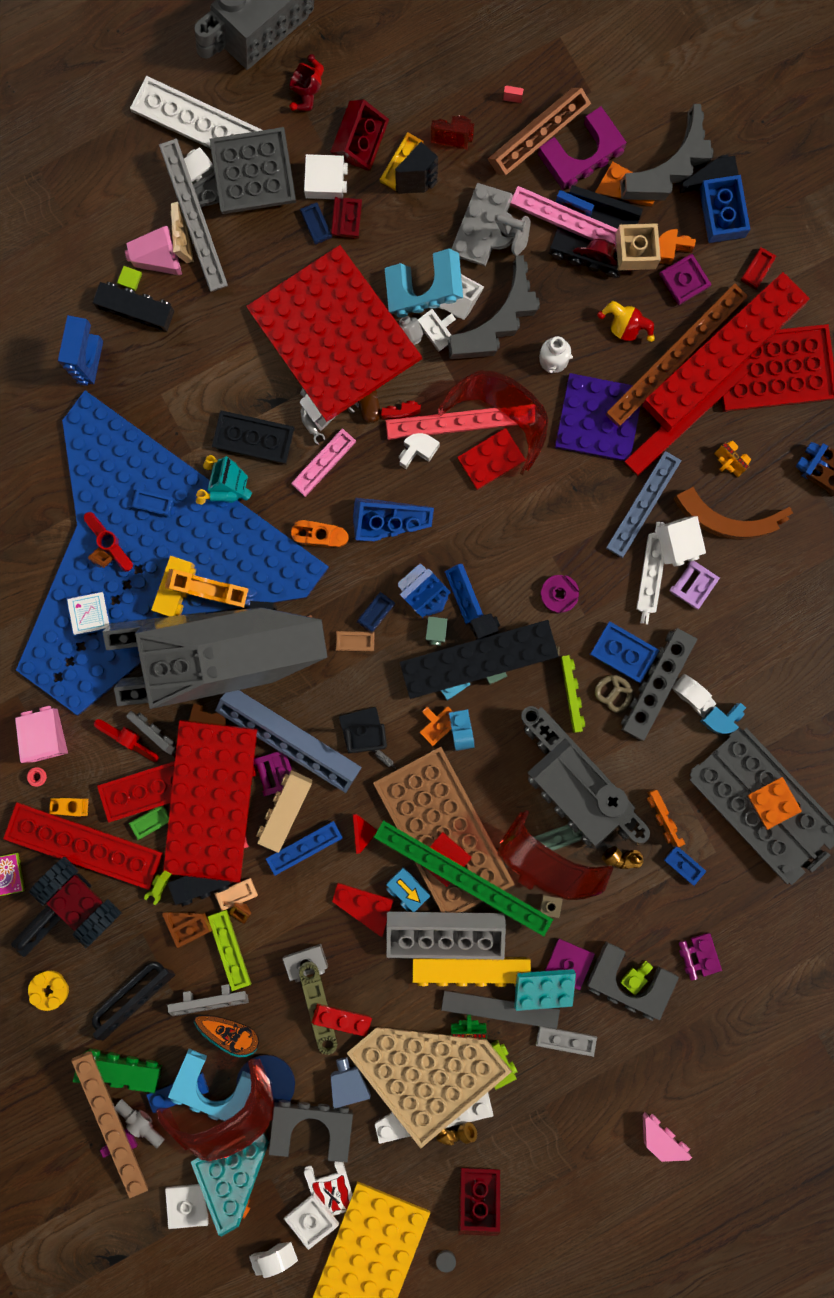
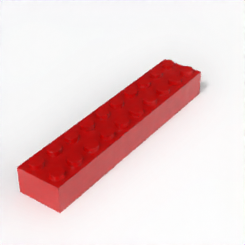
[642,272,810,432]

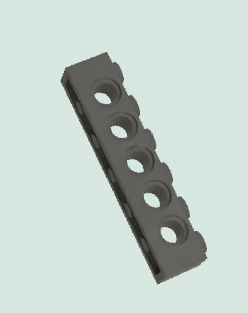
[620,628,697,741]

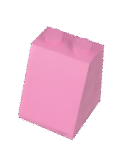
[15,706,68,763]

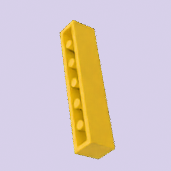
[413,957,531,987]

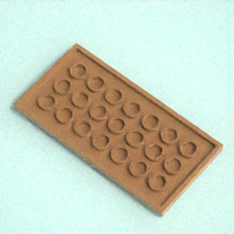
[373,746,515,913]

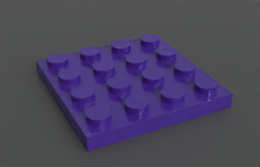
[555,373,640,462]

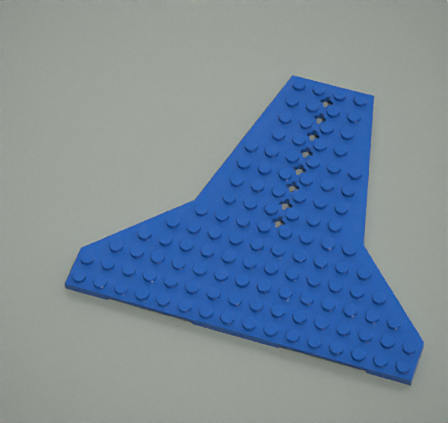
[16,390,329,715]

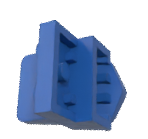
[398,564,451,618]

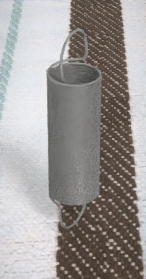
[374,750,396,769]

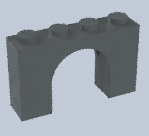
[586,941,679,1021]
[269,1100,353,1162]

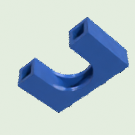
[58,315,103,386]

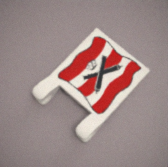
[304,1161,353,1216]

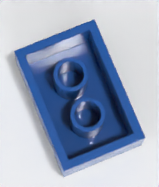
[699,175,750,243]

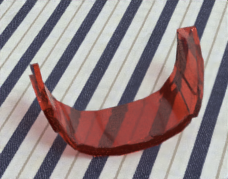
[438,370,548,476]
[497,810,613,900]
[156,1059,274,1161]

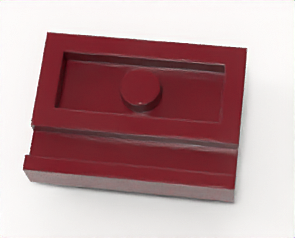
[331,197,362,238]

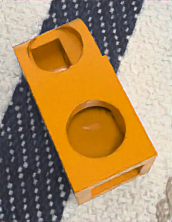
[49,798,89,817]

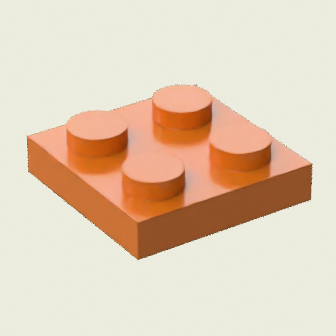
[747,777,802,830]

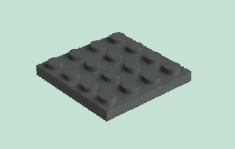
[210,127,296,214]

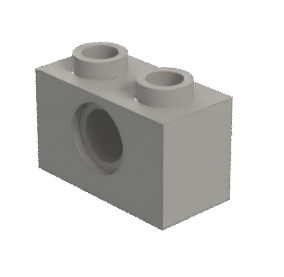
[283,944,328,982]

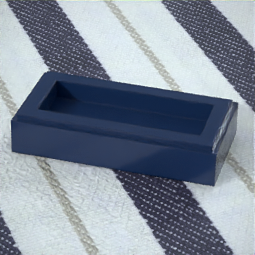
[300,202,332,245]
[357,592,395,633]

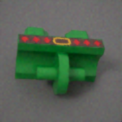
[451,1014,487,1039]

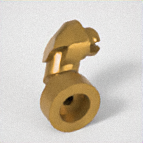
[602,846,643,869]
[436,1122,477,1145]

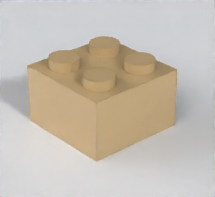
[615,224,661,270]

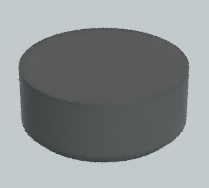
[436,1250,456,1273]

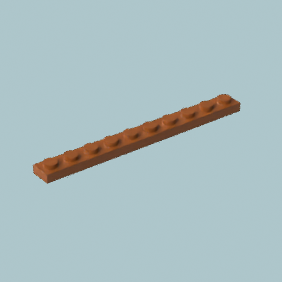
[605,283,748,427]

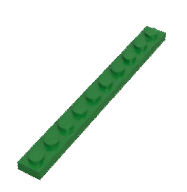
[374,820,554,936]

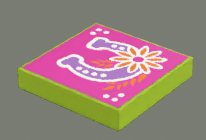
[0,853,25,896]

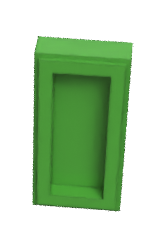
[129,805,169,840]

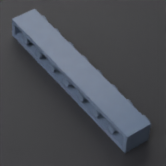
[215,690,362,793]

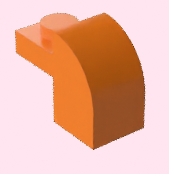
[659,229,696,265]

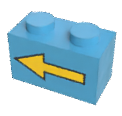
[386,867,430,912]

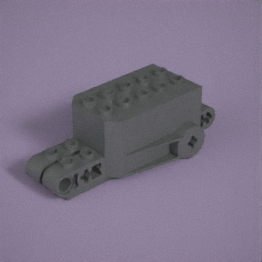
[195,0,314,70]
[521,706,650,849]

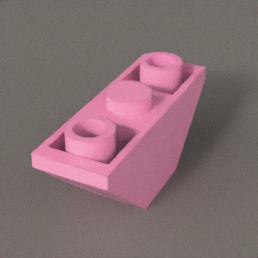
[643,1112,692,1162]

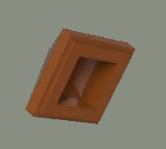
[88,548,114,568]
[229,902,251,924]

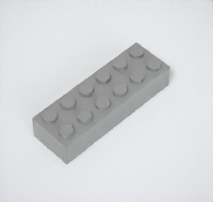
[387,912,506,960]

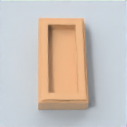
[214,878,258,911]

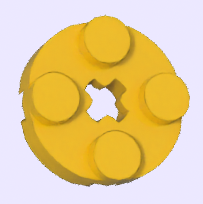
[28,970,69,1011]

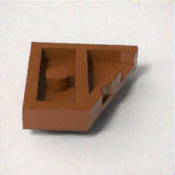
[162,912,213,948]

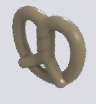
[595,675,633,713]

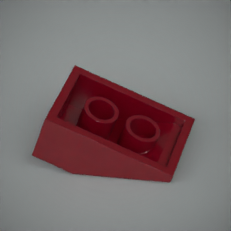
[458,1168,500,1236]

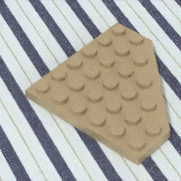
[347,1027,512,1148]

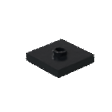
[339,707,383,754]

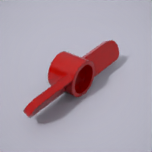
[84,512,133,572]
[94,719,159,762]

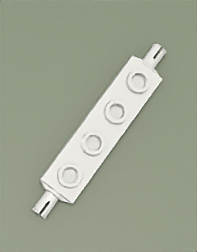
[636,522,664,624]

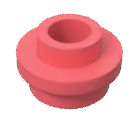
[27,767,47,787]

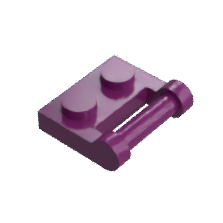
[254,751,292,796]

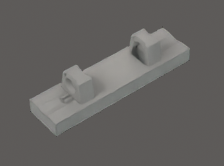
[168,984,249,1016]

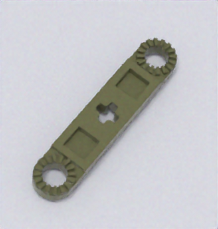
[299,962,337,1055]

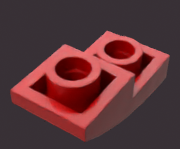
[381,401,421,420]

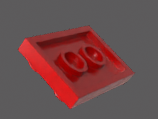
[457,428,526,490]

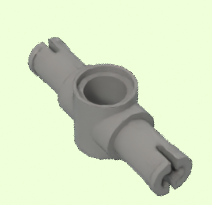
[115,1099,165,1149]

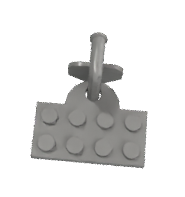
[451,183,531,266]

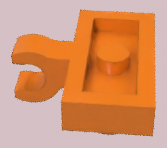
[420,706,453,746]

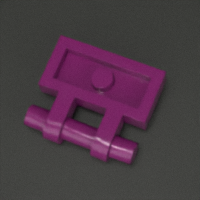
[679,932,722,981]

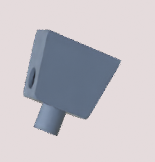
[331,1057,371,1109]

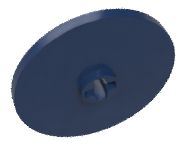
[236,1054,295,1115]

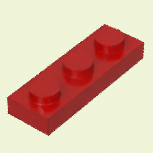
[311,1003,372,1037]

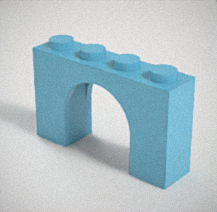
[385,249,463,317]
[168,1049,261,1128]

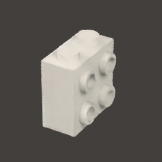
[304,154,348,199]
[656,516,706,566]

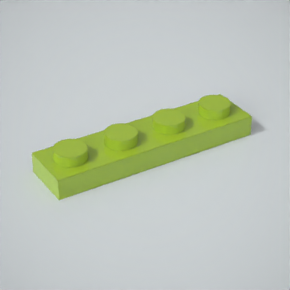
[560,655,585,733]
[208,910,251,991]

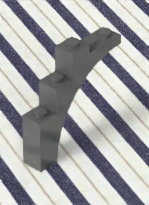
[620,104,713,201]
[448,255,540,359]

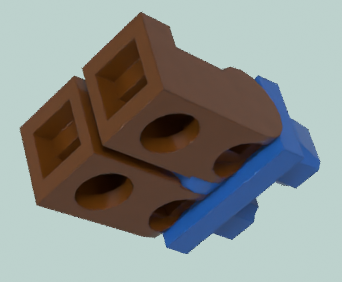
[795,442,834,497]

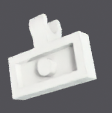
[418,309,456,352]

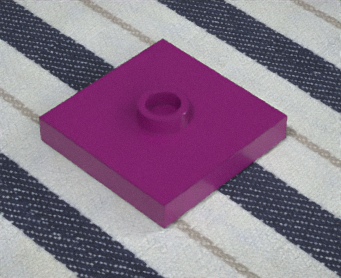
[659,254,712,306]
[545,938,595,990]

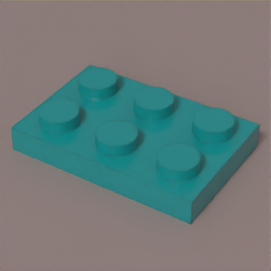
[514,969,576,1011]

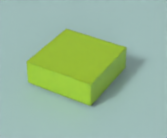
[117,266,142,291]

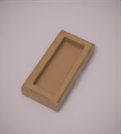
[336,631,375,652]

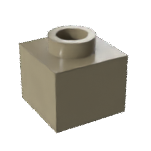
[539,894,563,918]

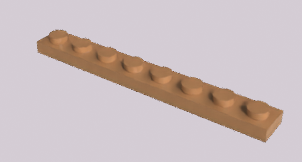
[72,1051,148,1199]

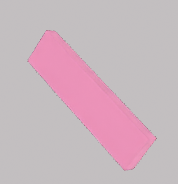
[291,428,356,497]

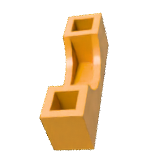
[165,569,248,607]

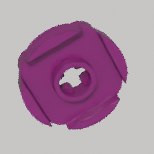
[540,575,579,613]

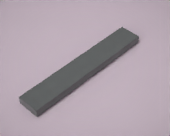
[441,990,560,1029]

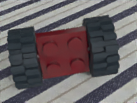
[29,857,122,948]

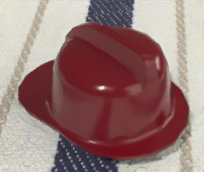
[573,239,617,266]

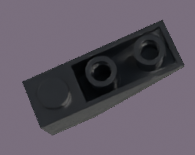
[168,875,233,907]

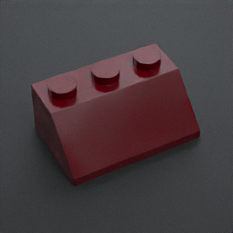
[330,99,389,170]

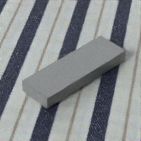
[536,1026,597,1057]

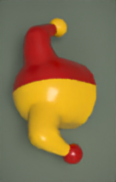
[597,301,655,342]

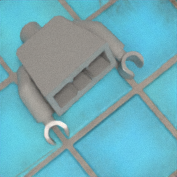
[300,388,359,445]

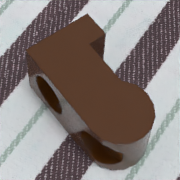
[189,704,227,725]

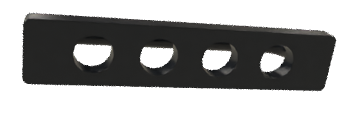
[11,873,92,957]
[92,961,175,1041]

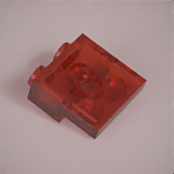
[431,115,475,149]

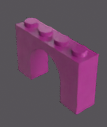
[538,106,627,190]

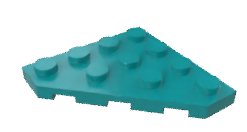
[191,1123,269,1237]

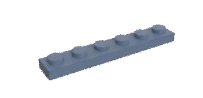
[606,451,681,558]

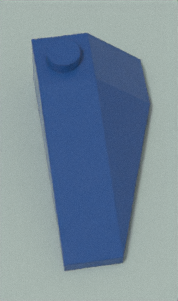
[353,498,434,541]

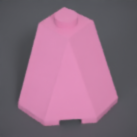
[125,226,182,275]

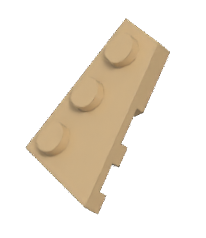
[170,202,194,263]

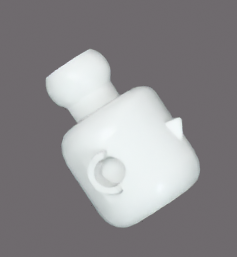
[539,336,573,373]

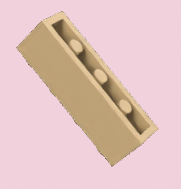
[256,770,312,853]

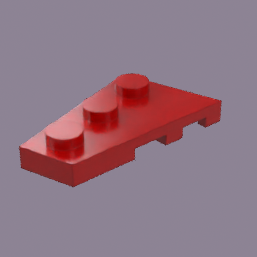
[332,882,393,937]

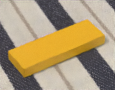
[380,132,424,191]

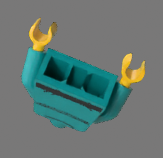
[196,455,252,505]

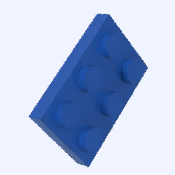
[590,621,659,684]

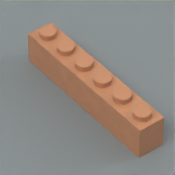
[488,88,591,175]

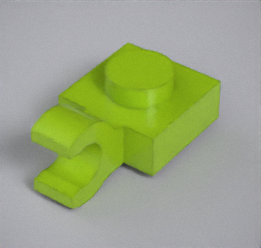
[144,871,171,905]
[620,961,653,995]

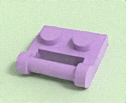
[669,561,720,610]

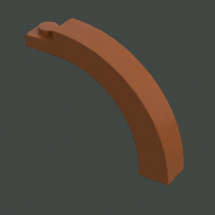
[673,487,793,540]

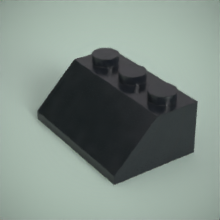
[395,142,438,194]

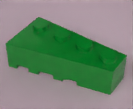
[73,1049,163,1093]

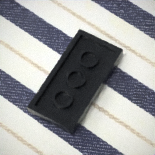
[212,410,295,465]

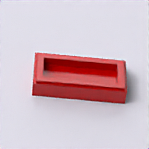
[741,247,777,290]

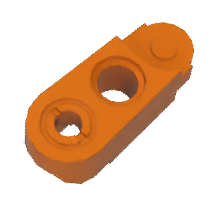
[291,520,349,548]

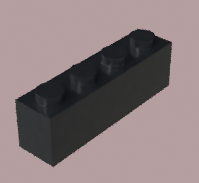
[93,282,175,332]

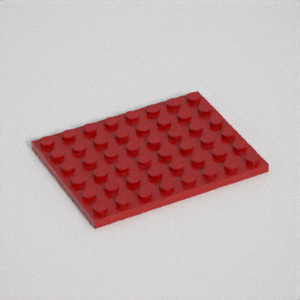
[246,245,422,422]

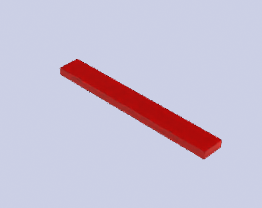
[624,364,749,476]

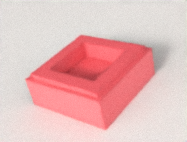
[503,86,524,103]

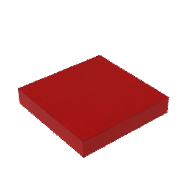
[424,832,472,887]

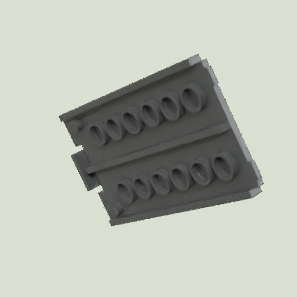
[689,728,834,885]

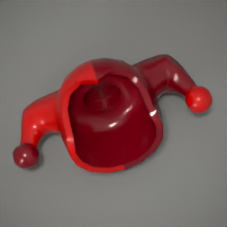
[289,54,324,112]

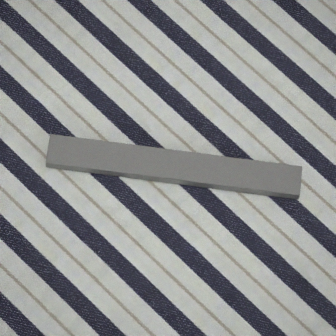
[159,138,228,292]

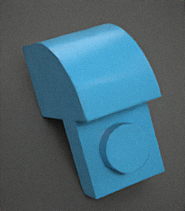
[700,703,746,734]
[449,709,475,751]

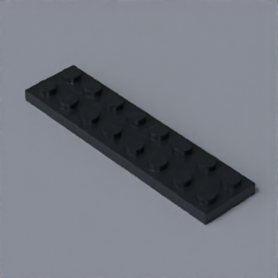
[400,620,559,699]

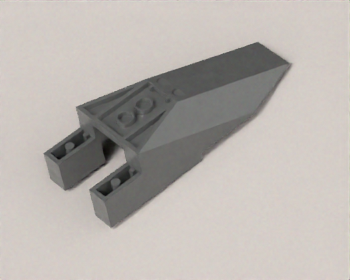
[103,607,328,709]

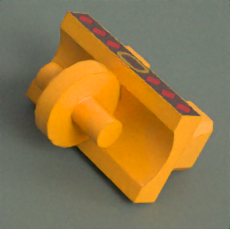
[714,441,751,477]

